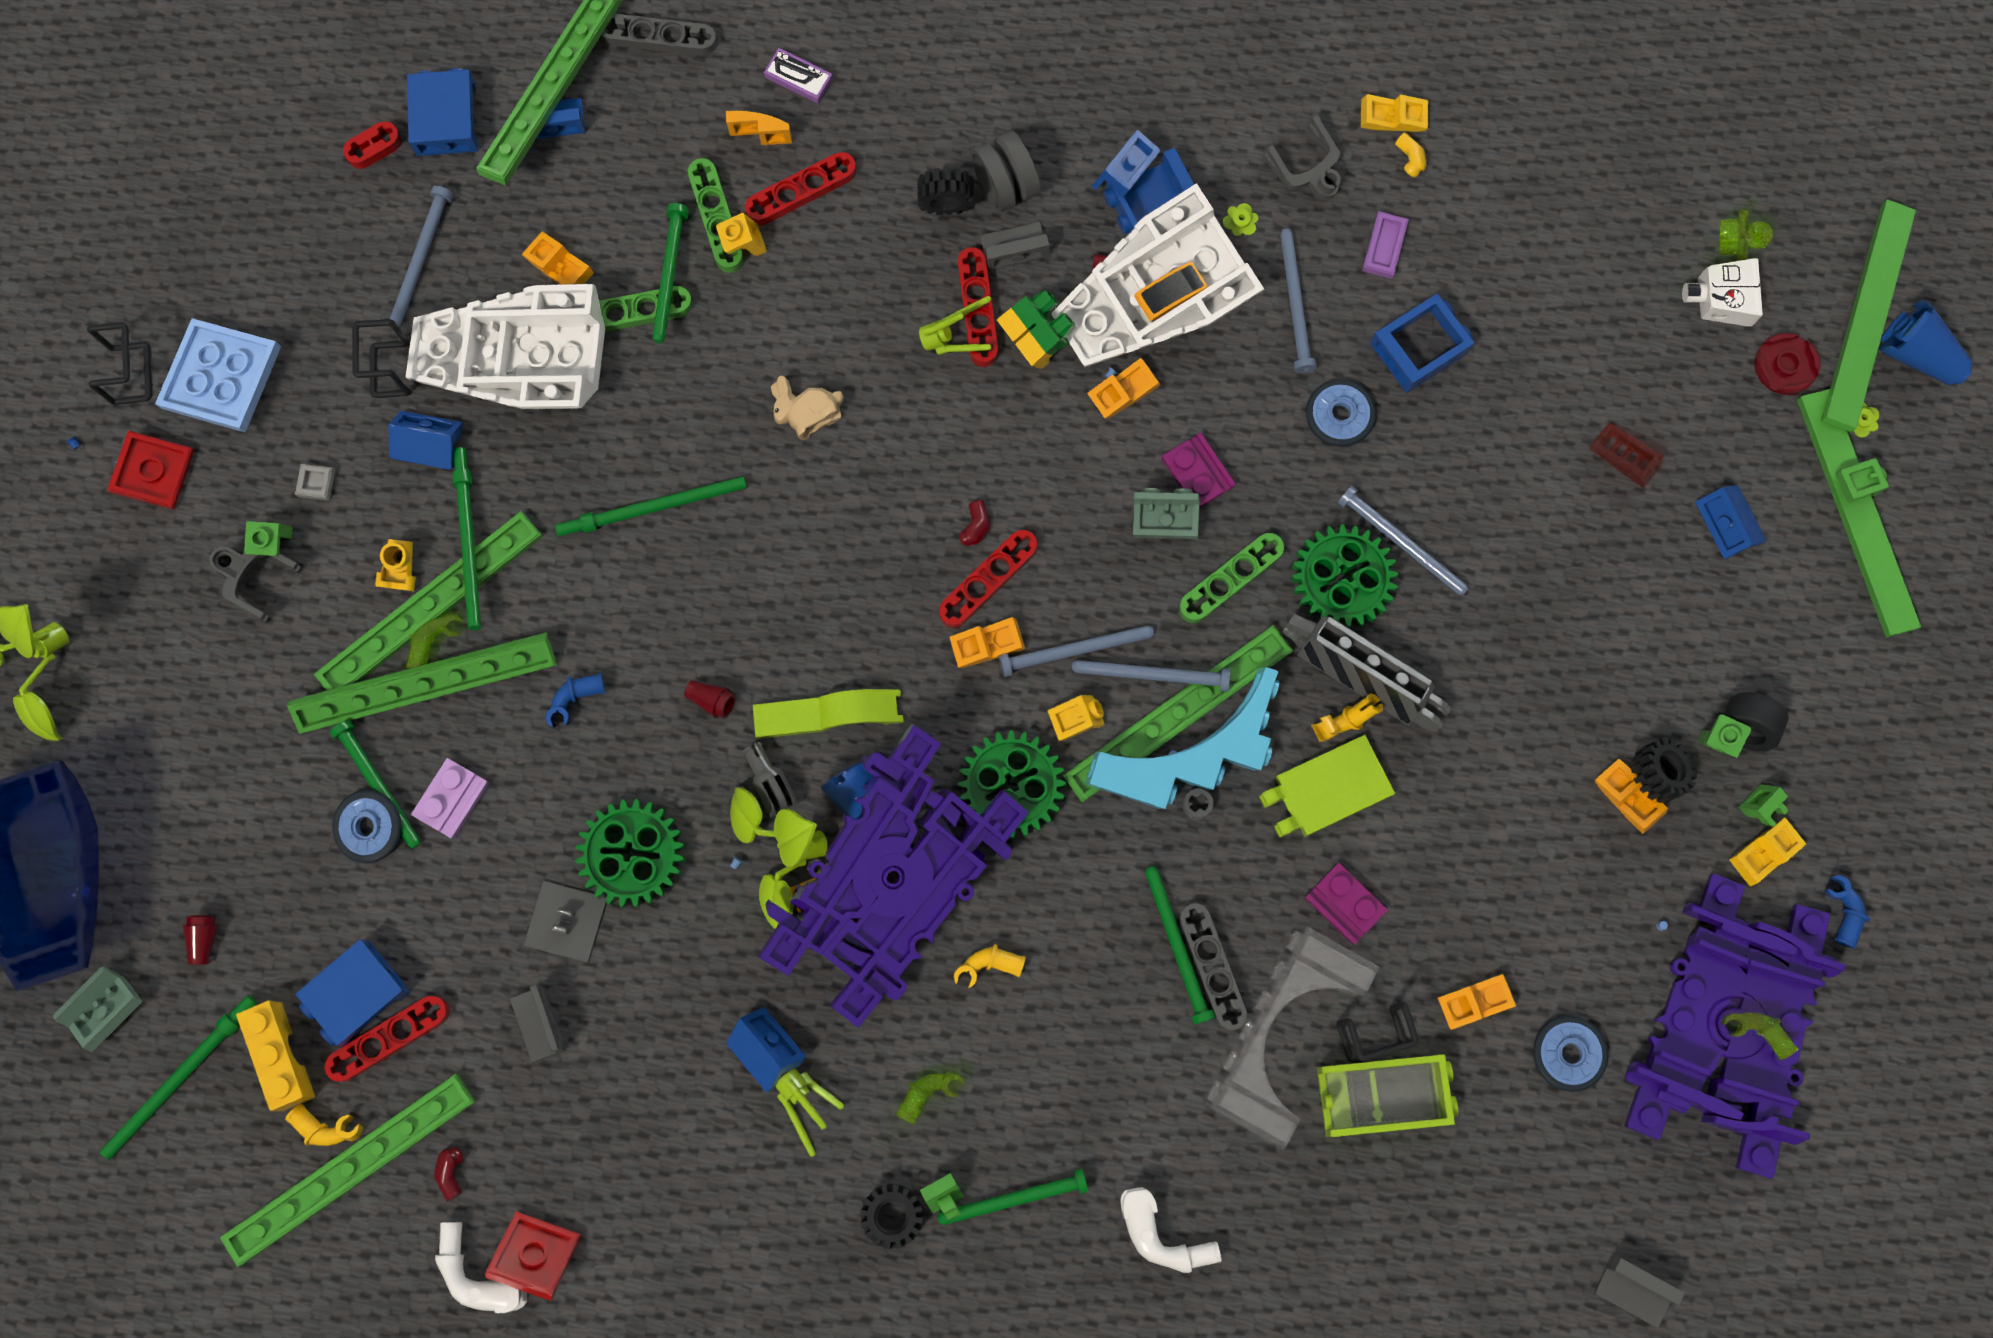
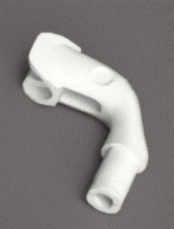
[1121,1187,1222,1273]
[435,1222,527,1313]

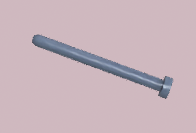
[390,186,454,328]
[1280,228,1317,373]
[1337,485,1468,595]
[999,625,1154,677]
[1072,660,1231,692]

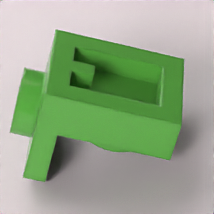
[1835,458,1889,503]
[244,521,293,556]
[1697,714,1751,758]

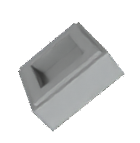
[295,464,335,501]

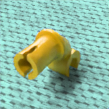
[1311,693,1383,742]
[954,944,1026,988]
[285,1104,364,1146]

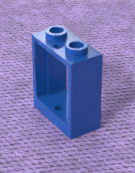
[1370,294,1475,393]

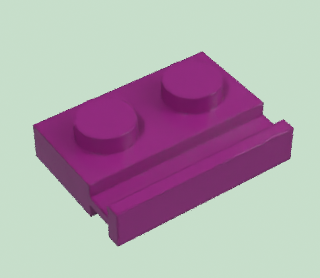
[1161,432,1236,509]
[1304,863,1388,945]

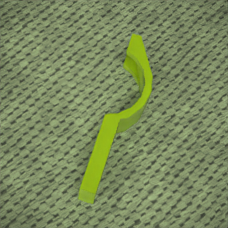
[753,689,904,739]

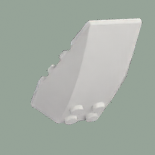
[1051,183,1264,367]
[406,284,605,409]

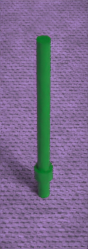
[452,447,482,630]
[555,476,747,537]
[99,995,258,1160]

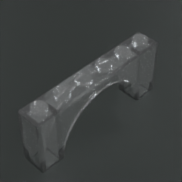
[1206,926,1380,1150]

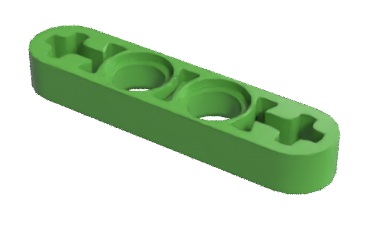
[688,158,744,273]
[599,286,693,332]
[1179,533,1284,623]

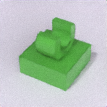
[1739,784,1788,827]
[920,1173,964,1221]

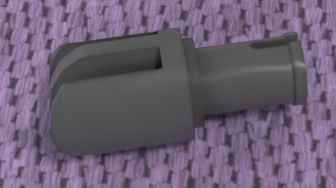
[742,742,799,818]

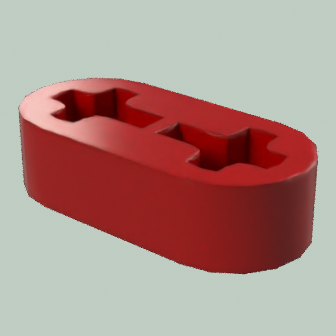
[343,122,402,169]

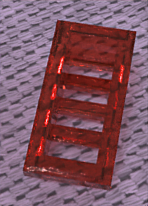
[1590,423,1664,489]

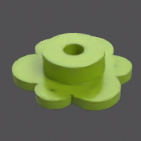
[1223,203,1258,236]
[1854,403,1879,438]

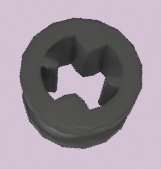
[1183,788,1213,820]

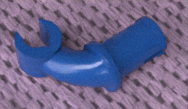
[546,673,605,728]
[1824,875,1871,949]

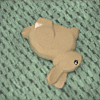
[771,376,844,441]

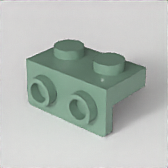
[1133,488,1200,539]
[53,966,143,1052]

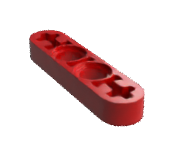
[745,152,856,226]
[958,247,998,367]
[939,530,1037,628]
[325,996,450,1082]

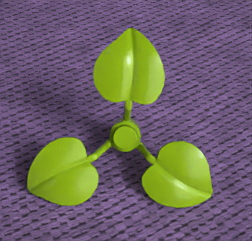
[0,604,69,741]
[730,787,827,929]

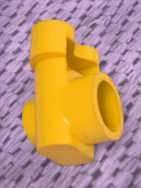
[375,539,416,591]

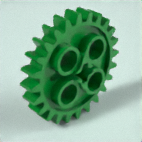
[1291,524,1398,629]
[958,730,1066,839]
[575,799,686,908]

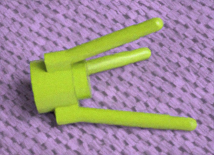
[919,296,991,355]
[775,1068,844,1157]

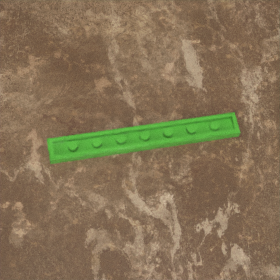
[476,0,623,186]
[1821,199,1916,432]
[1797,389,1921,638]
[314,511,543,691]
[1063,625,1293,803]
[287,632,557,734]
[220,1074,476,1267]

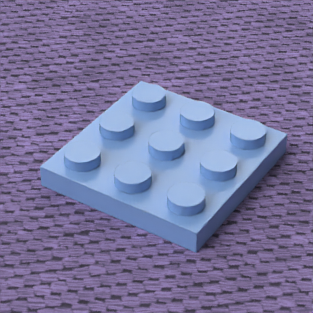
[155,318,281,433]

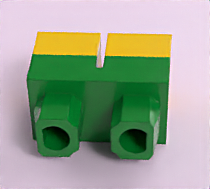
[997,290,1077,369]

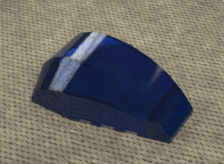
[0,760,99,991]

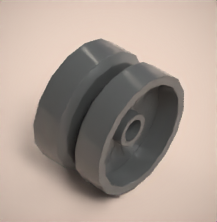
[970,130,1041,213]

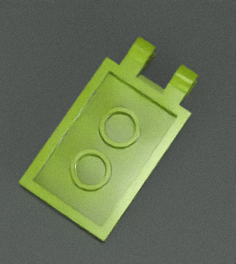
[1259,735,1395,838]

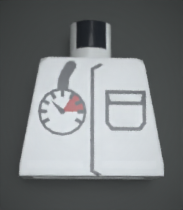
[1682,259,1763,326]

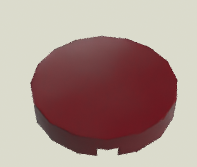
[1754,333,1821,395]

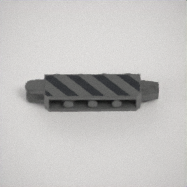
[1282,614,1450,733]

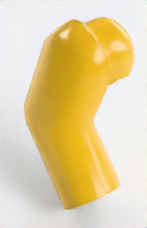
[1395,132,1427,178]

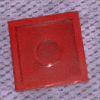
[107,430,194,510]
[485,1211,581,1301]

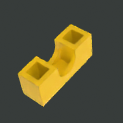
[236,1000,315,1111]

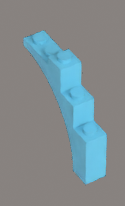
[1085,667,1279,809]

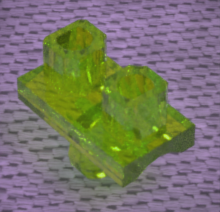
[1719,209,1773,261]

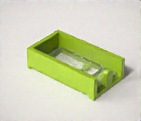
[1317,1054,1458,1137]

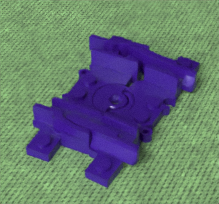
[758,724,1029,1028]
[1624,873,1846,1179]

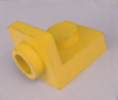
[716,213,767,256]
[1047,695,1104,741]

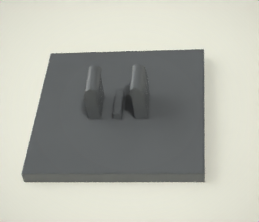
[523,881,607,963]

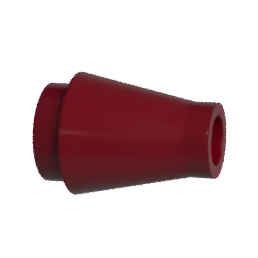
[684,680,736,718]
[182,915,218,965]

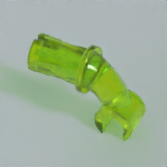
[405,613,463,669]
[1720,1012,1799,1061]
[896,1072,965,1124]

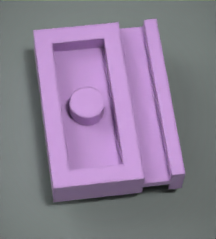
[411,758,490,840]

